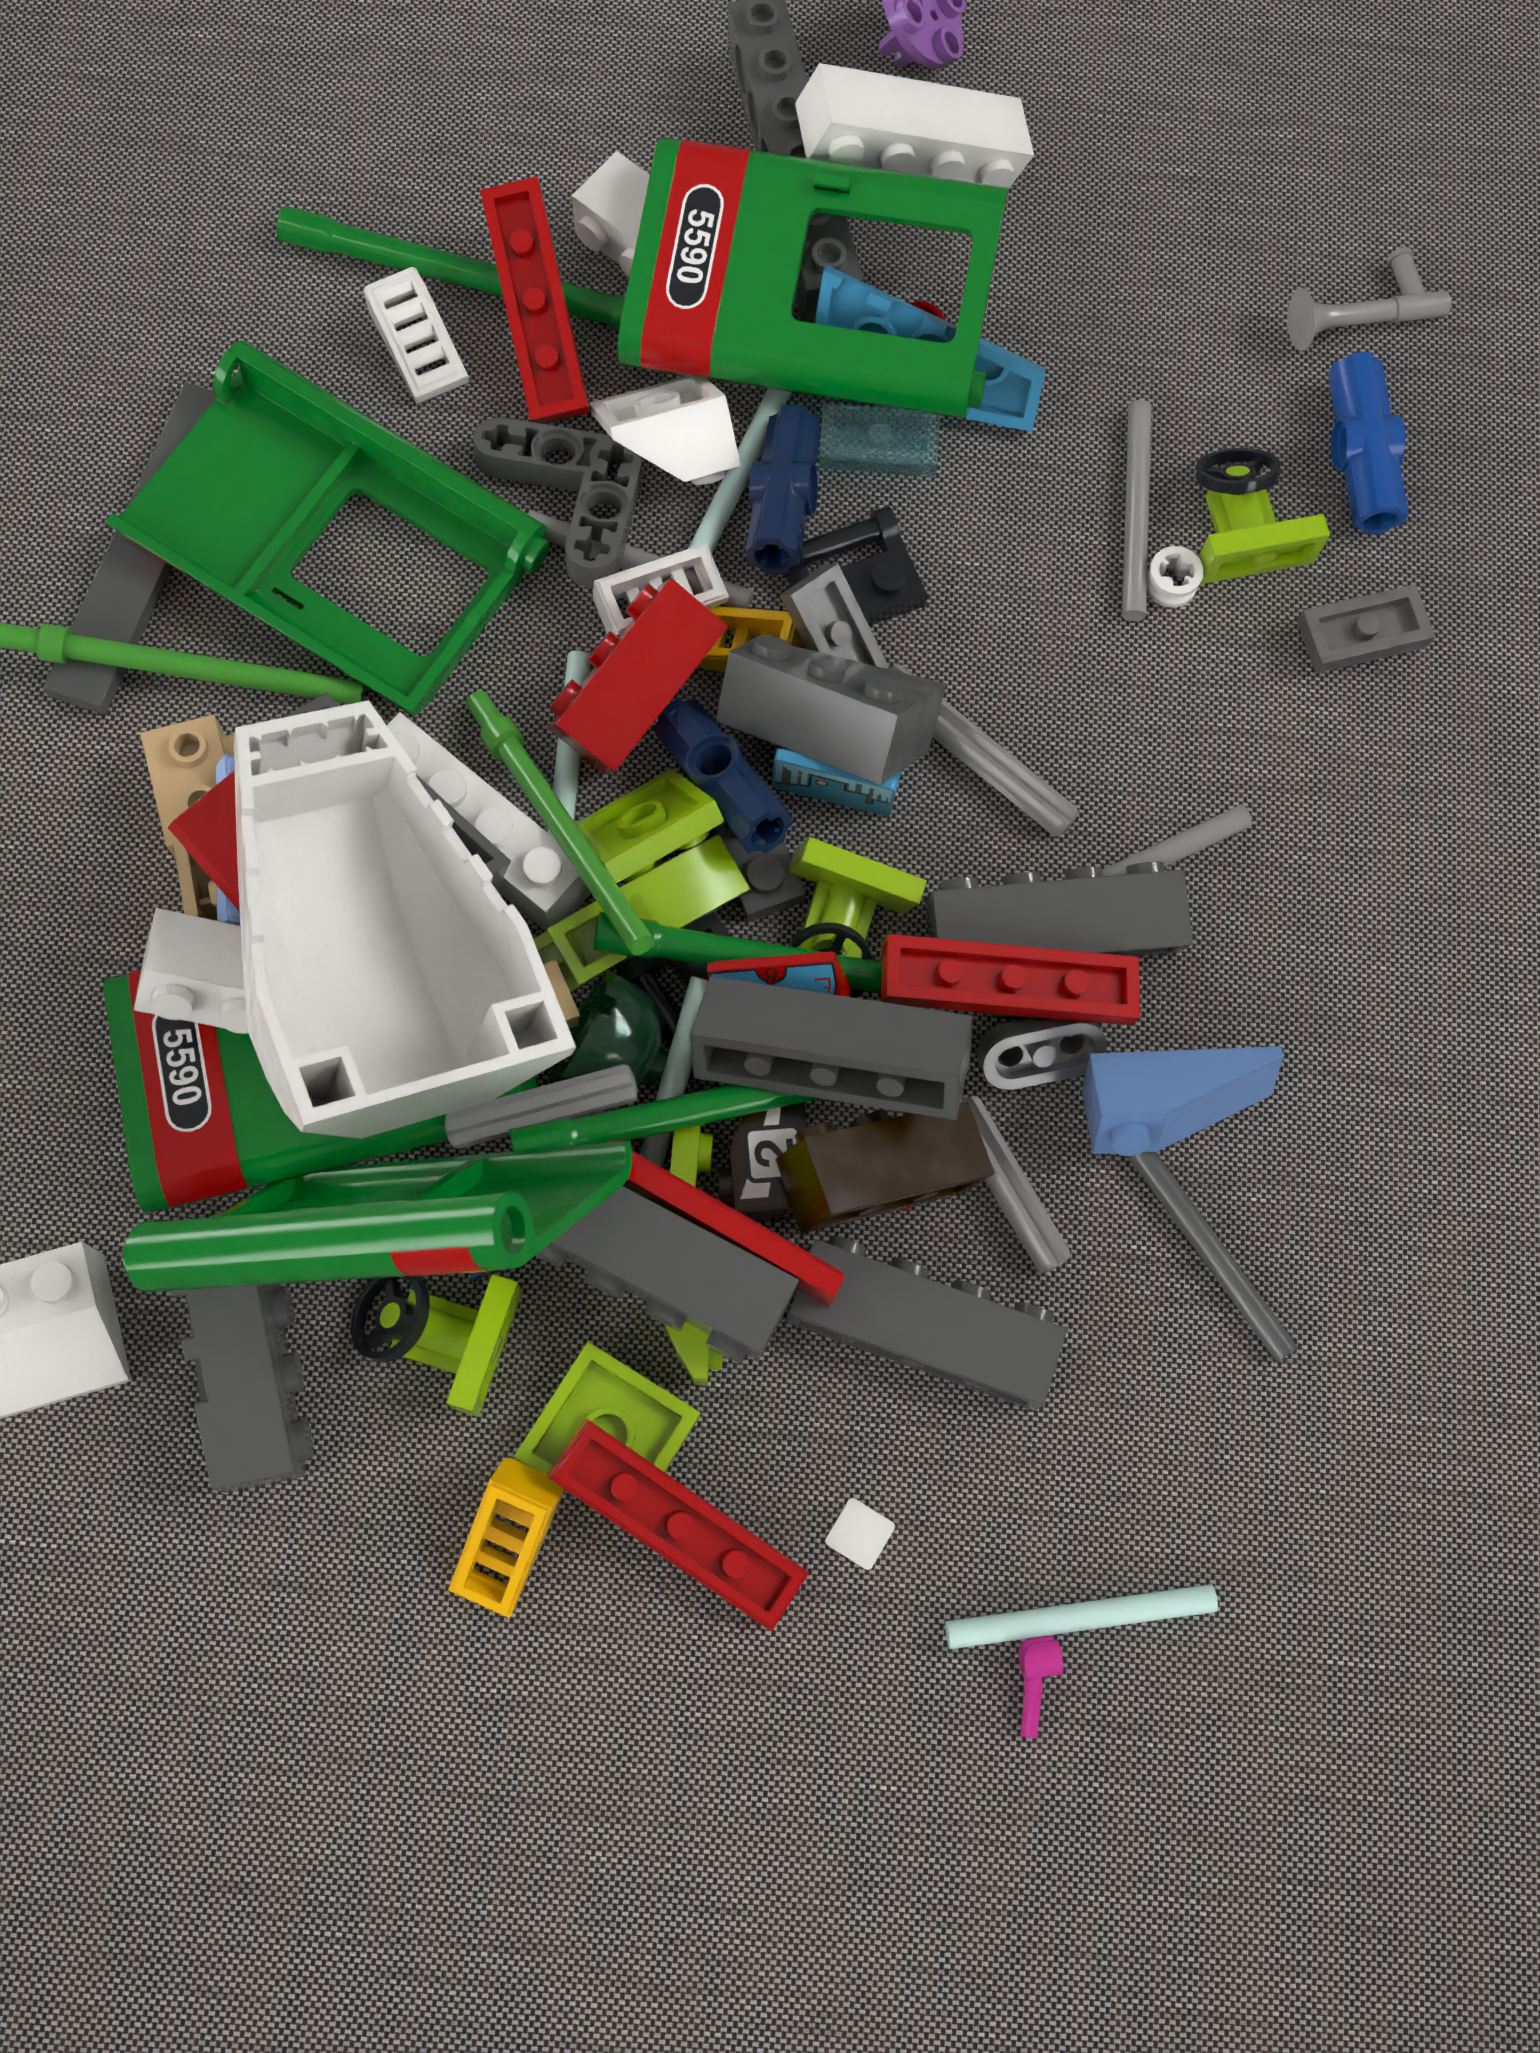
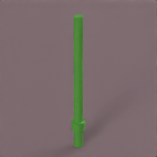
[0,622,365,704]
[466,691,654,955]

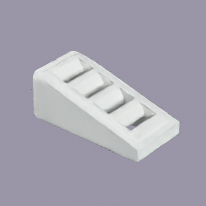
[364,267,469,405]
[593,543,729,637]

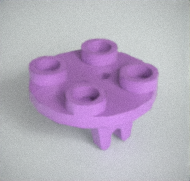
[879,0,966,69]

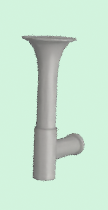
[1287,247,1451,351]

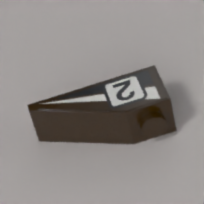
[718,1102,807,1223]

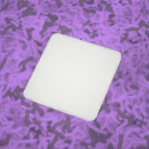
[825,1498,895,1570]

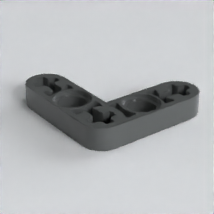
[473,418,642,588]

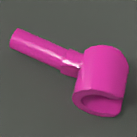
[1018,1636,1063,1738]

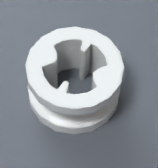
[1147,546,1203,608]

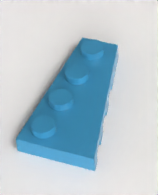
[815,265,1045,432]

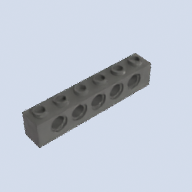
[728,0,864,323]

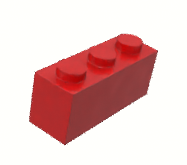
[547,578,729,775]

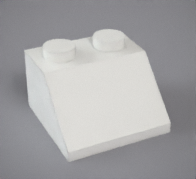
[0,1242,132,1419]

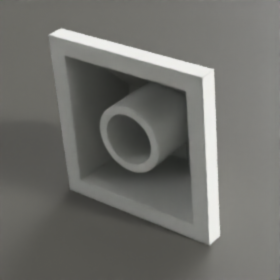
[589,376,741,485]

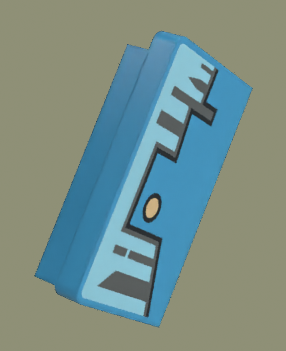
[772,747,902,817]

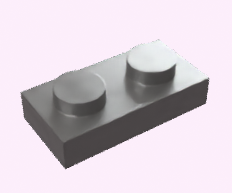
[780,563,890,669]
[1297,584,1436,674]

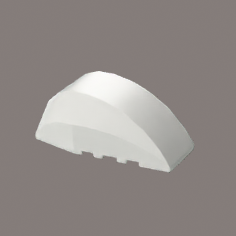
[234,700,576,1139]

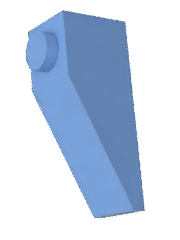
[1082,1046,1284,1156]

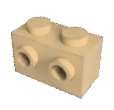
[140,714,234,860]

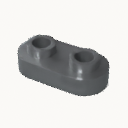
[977,1017,1107,1090]

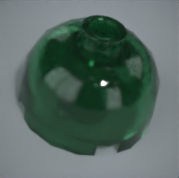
[549,970,669,1087]

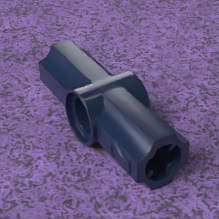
[745,404,821,575]
[653,698,793,853]

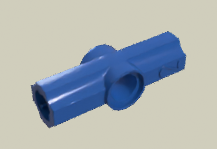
[1328,352,1409,534]

